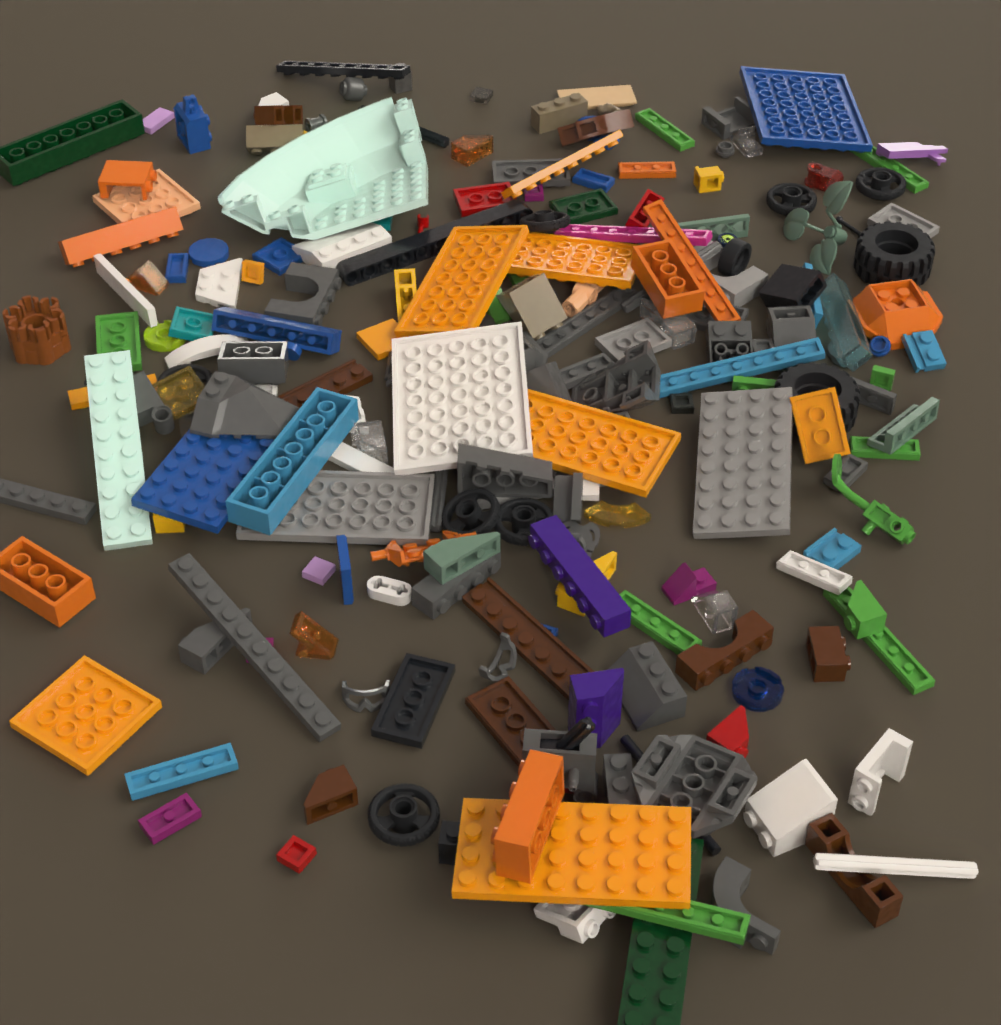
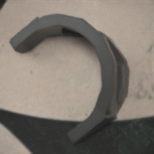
[478,632,517,682]
[342,680,390,713]

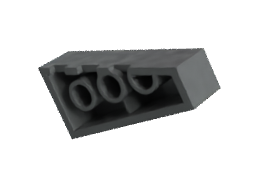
[457,443,553,498]

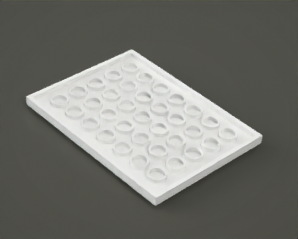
[391,321,534,475]

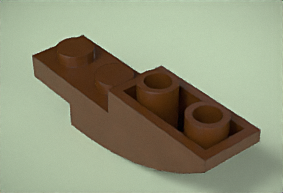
[557,109,634,147]

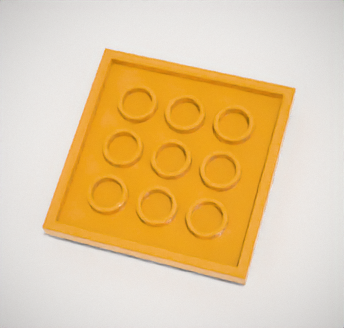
[9,655,162,776]

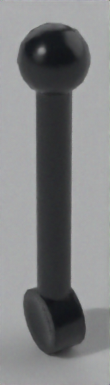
[836,216,861,236]

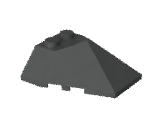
[571,340,661,413]
[190,371,300,439]

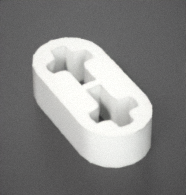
[367,576,412,606]

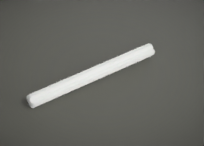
[813,853,978,879]

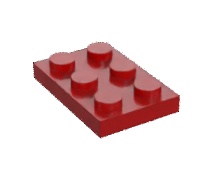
[453,182,517,217]

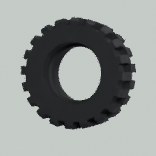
[853,221,935,286]
[774,362,861,439]

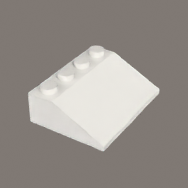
[292,223,392,269]

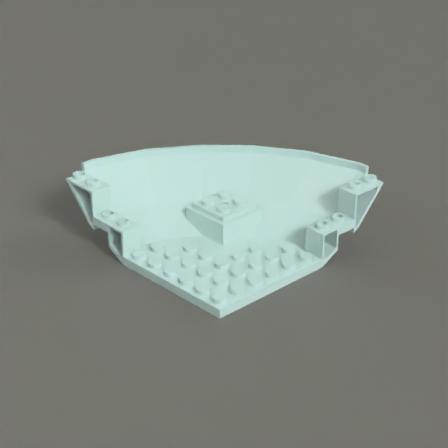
[218,97,428,240]

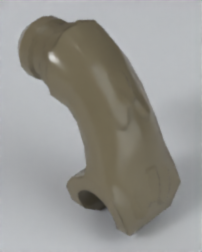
[597,103,621,115]

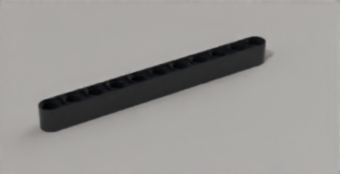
[336,199,533,286]

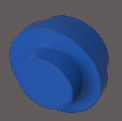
[869,336,891,357]

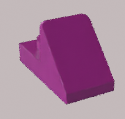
[661,562,717,606]

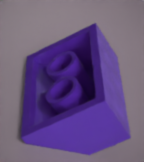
[568,668,624,748]

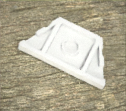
[195,258,243,309]

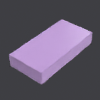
[143,107,175,135]

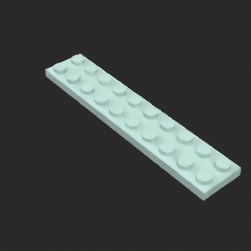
[84,350,153,551]

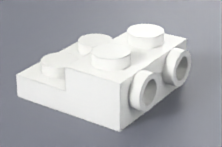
[533,903,616,944]

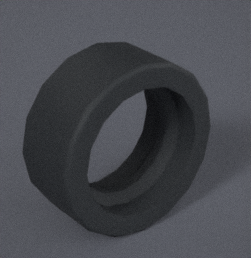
[718,238,752,277]

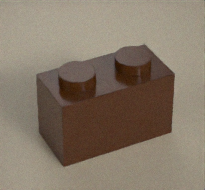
[805,626,851,682]

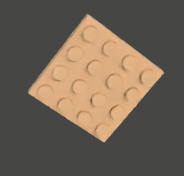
[92,169,201,224]

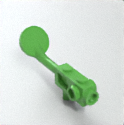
[832,454,916,545]

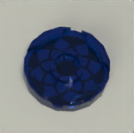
[732,667,784,712]

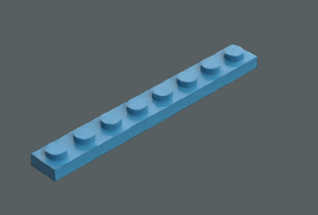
[660,337,825,398]

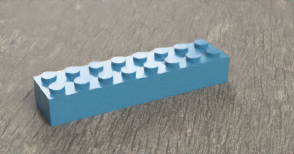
[225,387,359,536]

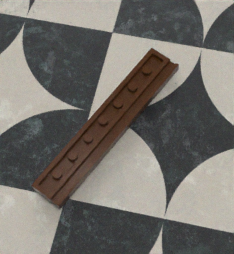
[277,359,373,408]
[462,577,594,700]

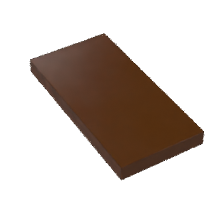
[465,676,557,767]

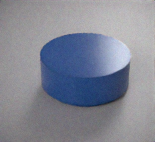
[288,341,302,361]

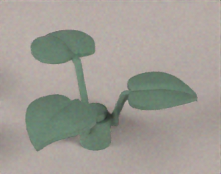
[783,181,853,275]

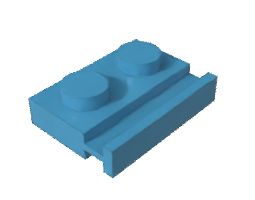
[901,330,947,373]
[803,527,862,570]

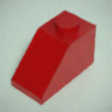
[706,705,749,758]

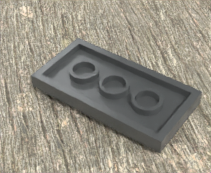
[492,158,570,188]

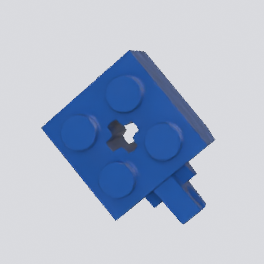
[173,94,212,154]

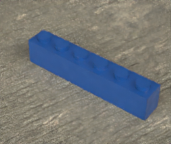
[211,307,342,355]

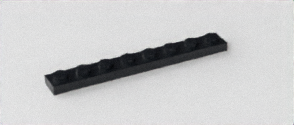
[276,61,411,80]

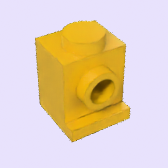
[693,166,724,193]

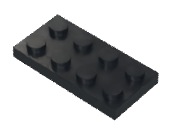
[371,653,456,749]

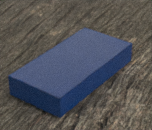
[572,168,615,193]
[165,253,189,283]

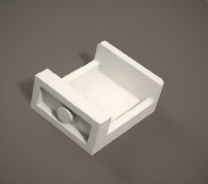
[848,728,913,816]

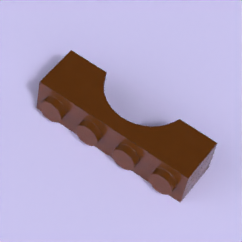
[675,610,774,691]
[805,813,904,928]

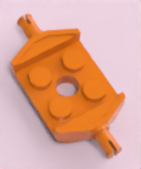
[370,530,477,567]

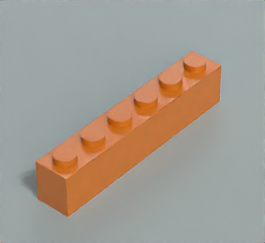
[58,206,184,268]

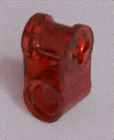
[804,163,844,192]

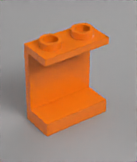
[98,160,157,200]

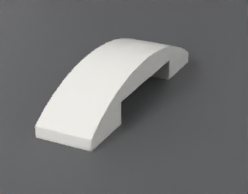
[164,334,249,369]

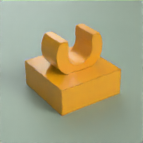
[241,259,265,285]

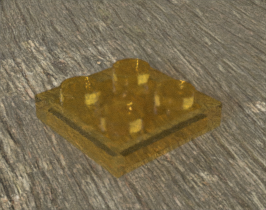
[152,365,205,420]

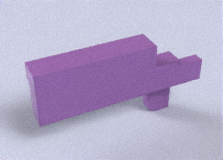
[876,142,948,166]

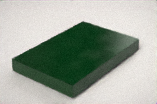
[549,188,618,224]

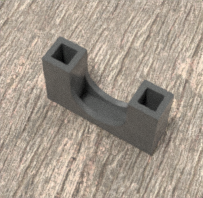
[264,262,342,326]

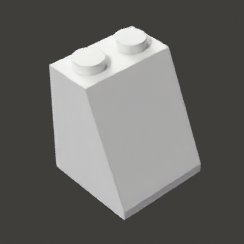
[743,759,838,857]

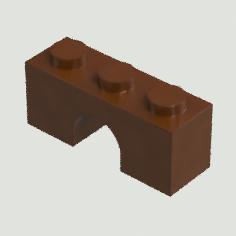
[254,105,303,125]

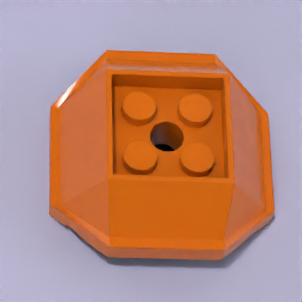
[848,279,943,350]

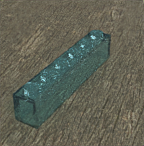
[819,273,873,372]

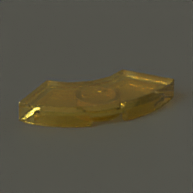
[584,500,651,528]

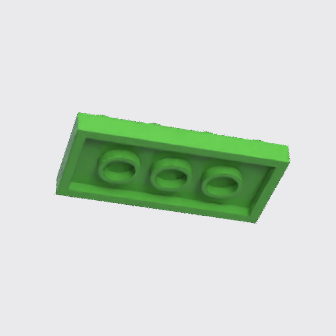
[95,311,142,372]

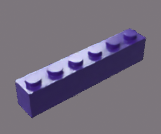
[528,515,631,638]

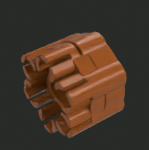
[2,295,71,365]

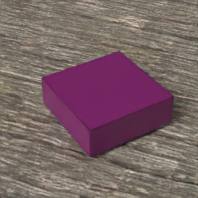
[523,184,544,202]

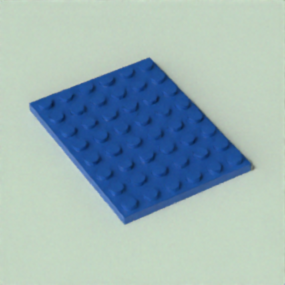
[739,66,873,153]

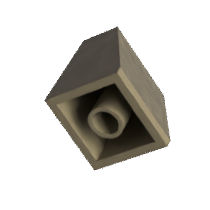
[496,273,568,341]

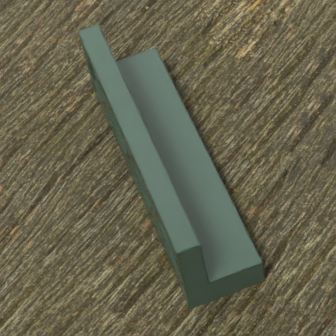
[678,214,750,241]
[867,397,940,455]

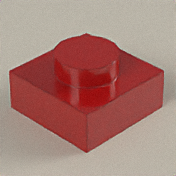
[276,835,317,874]

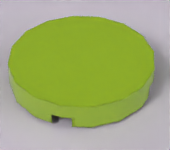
[144,320,186,352]

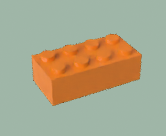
[631,239,705,319]
[0,536,96,628]
[491,749,565,884]

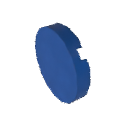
[188,238,229,267]

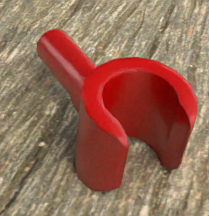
[417,214,429,234]

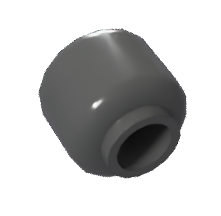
[339,77,367,101]

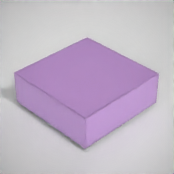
[302,556,336,586]

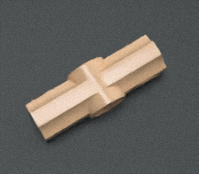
[562,282,604,317]

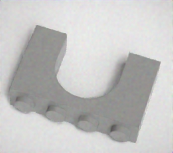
[694,240,769,307]

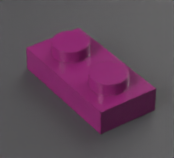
[138,792,202,845]

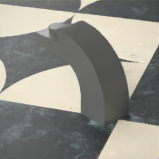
[711,856,781,955]

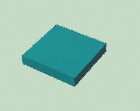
[168,306,214,341]

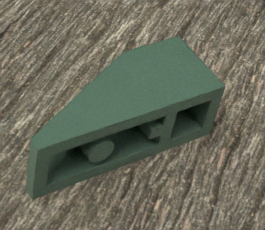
[423,532,500,585]

